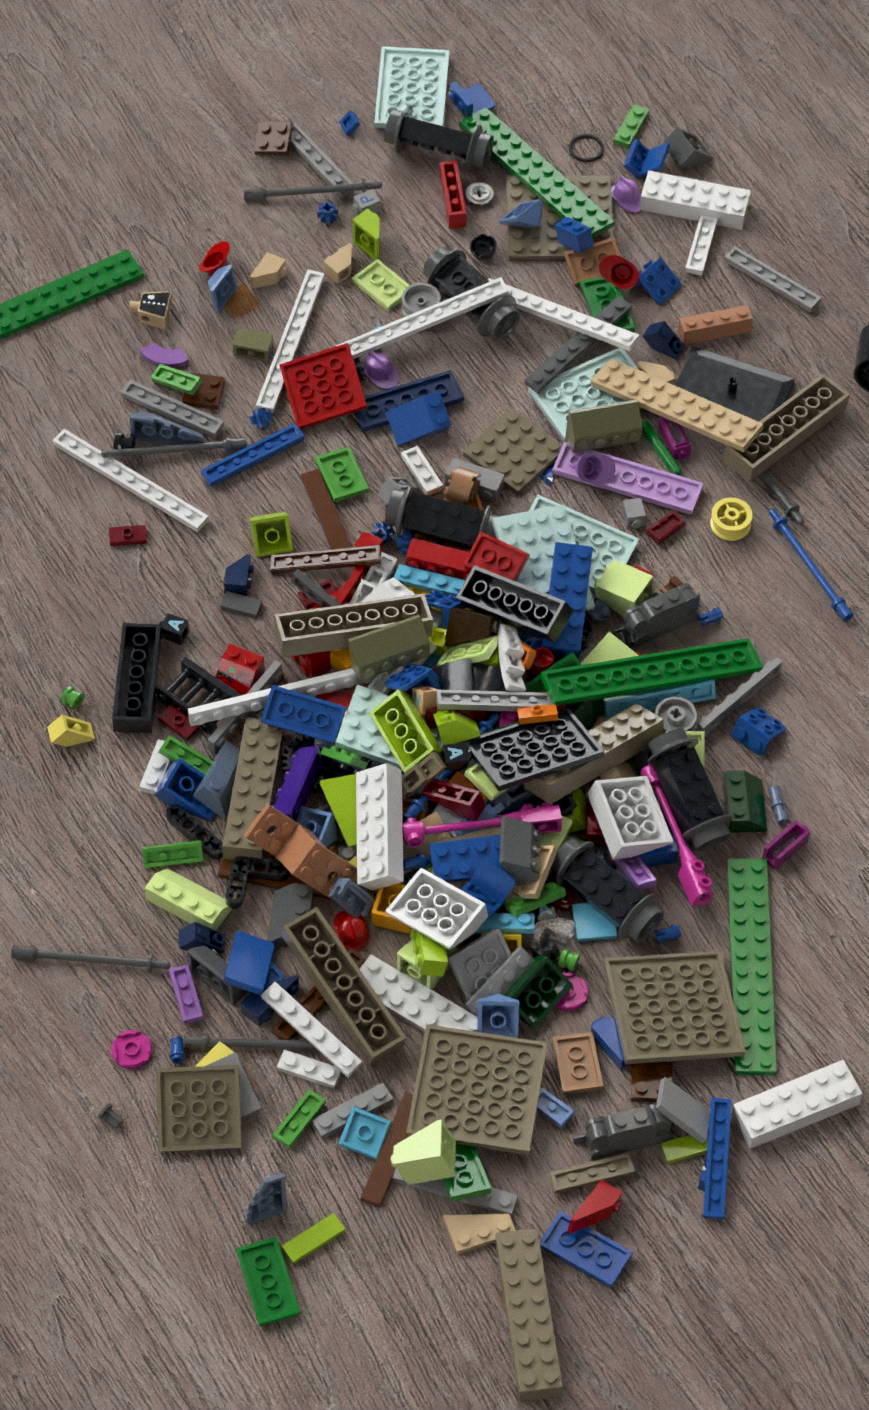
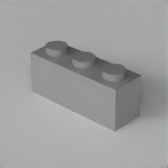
[445,458,505,502]

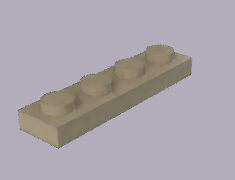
[549,1153,635,1194]

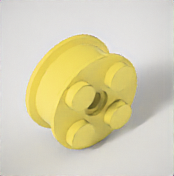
[710,497,752,541]

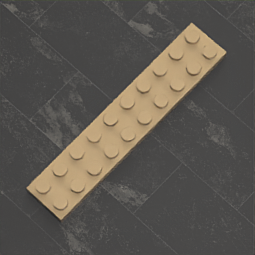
[591,358,763,452]

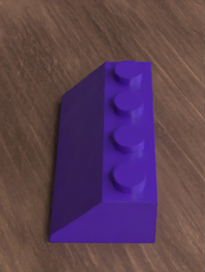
[272,746,323,821]

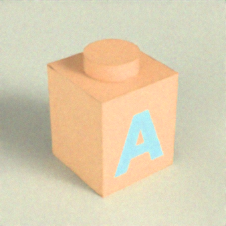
[412,686,438,717]

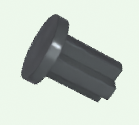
[98,1103,124,1129]

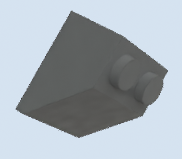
[663,128,714,169]

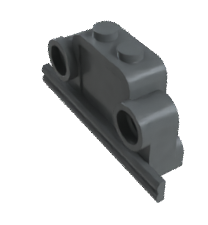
[613,584,700,648]
[572,1103,672,1160]

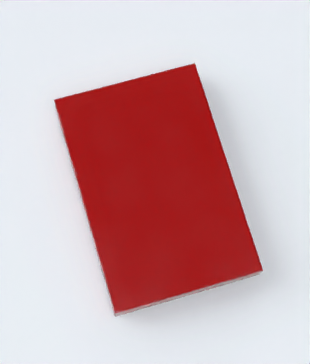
[463,531,530,582]

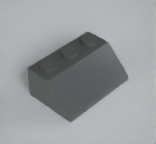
[499,816,542,886]
[267,883,314,947]
[187,945,248,1006]

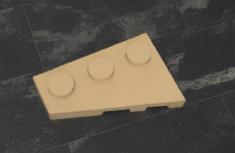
[518,846,558,899]
[443,1214,516,1255]

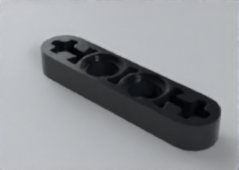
[166,805,223,860]

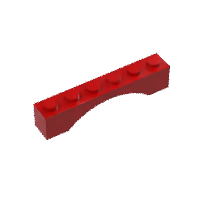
[312,531,385,609]

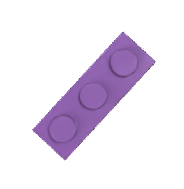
[169,964,203,1024]

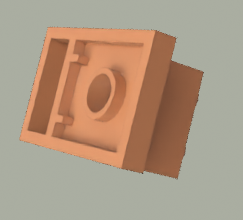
[244,803,357,899]

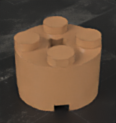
[443,466,481,507]

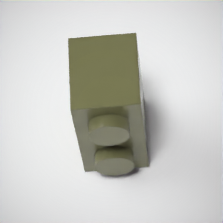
[233,328,274,362]

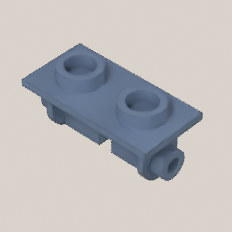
[586,593,611,622]

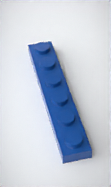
[201,423,304,487]
[703,1097,732,1220]

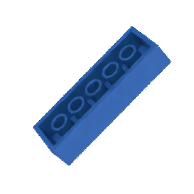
[541,542,593,659]

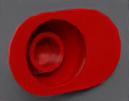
[199,241,230,277]
[599,255,639,289]
[333,910,370,951]

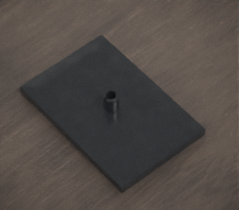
[675,346,795,422]
[463,707,604,791]

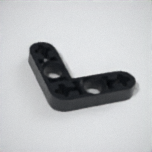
[225,856,289,909]

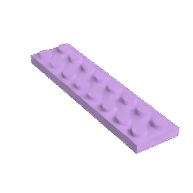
[552,442,704,515]

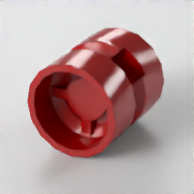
[529,647,554,679]

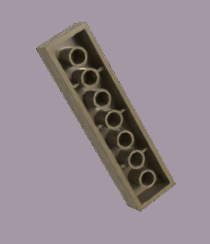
[723,374,850,482]
[274,594,433,657]
[524,703,664,804]
[223,718,285,860]
[281,907,406,1065]
[495,1228,563,1401]

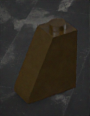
[445,608,500,646]

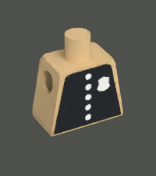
[129,292,172,329]

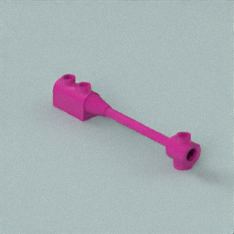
[640,764,714,906]
[403,802,562,848]

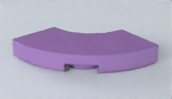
[140,343,188,368]

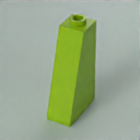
[320,774,357,851]

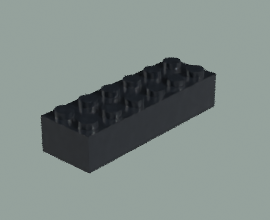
[456,565,574,644]
[112,623,162,733]

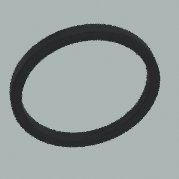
[569,134,604,162]

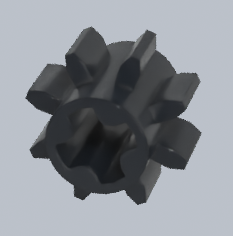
[612,629,634,648]

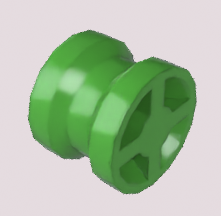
[60,686,85,710]
[558,949,580,973]

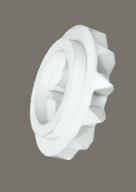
[466,182,493,206]

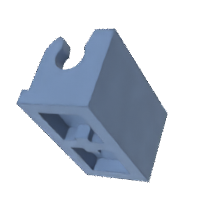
[328,878,375,918]

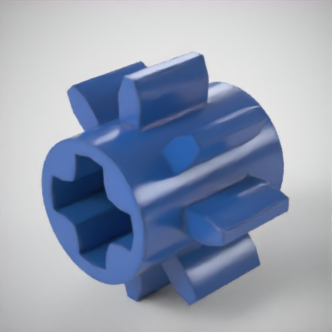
[317,202,339,224]
[249,407,273,428]
[371,521,396,545]
[397,531,416,555]

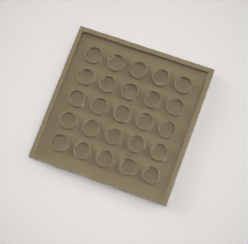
[506,175,614,261]
[603,951,746,1064]
[406,1024,548,1155]

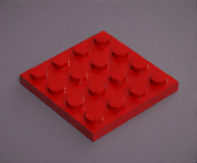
[279,343,368,430]

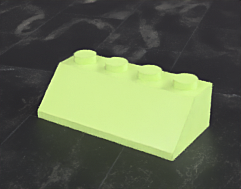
[145,868,232,931]

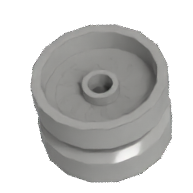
[401,283,441,318]
[655,697,697,733]

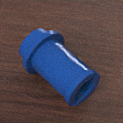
[698,608,723,627]
[655,924,681,944]
[169,1036,186,1064]

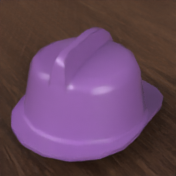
[611,176,642,213]
[363,351,399,389]
[573,453,615,484]

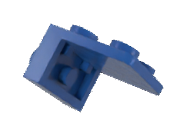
[449,82,495,118]
[624,139,670,179]
[632,257,681,305]
[425,591,465,629]
[384,664,441,692]
[731,708,787,756]
[461,858,517,917]

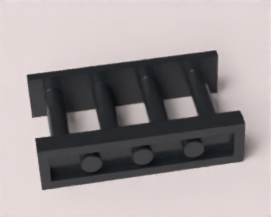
[156,657,241,735]

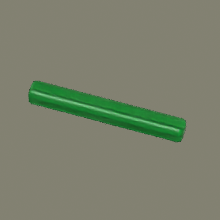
[641,420,682,475]

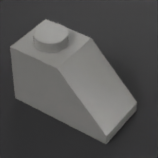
[377,477,419,506]

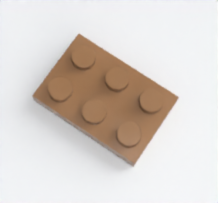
[564,237,621,286]
[552,1032,603,1095]

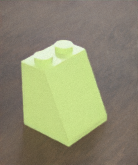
[594,559,654,617]
[397,939,457,990]
[391,1120,456,1185]

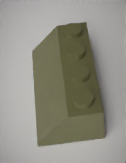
[565,399,642,453]
[348,615,430,681]

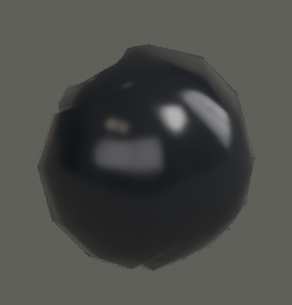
[470,233,497,260]

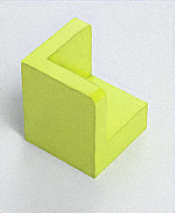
[428,627,447,656]

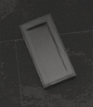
[220,591,262,619]

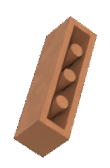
[678,305,753,345]

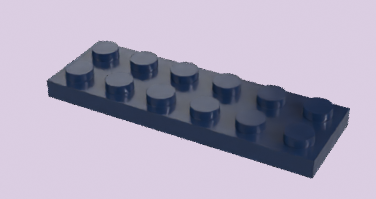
[354,370,464,432]

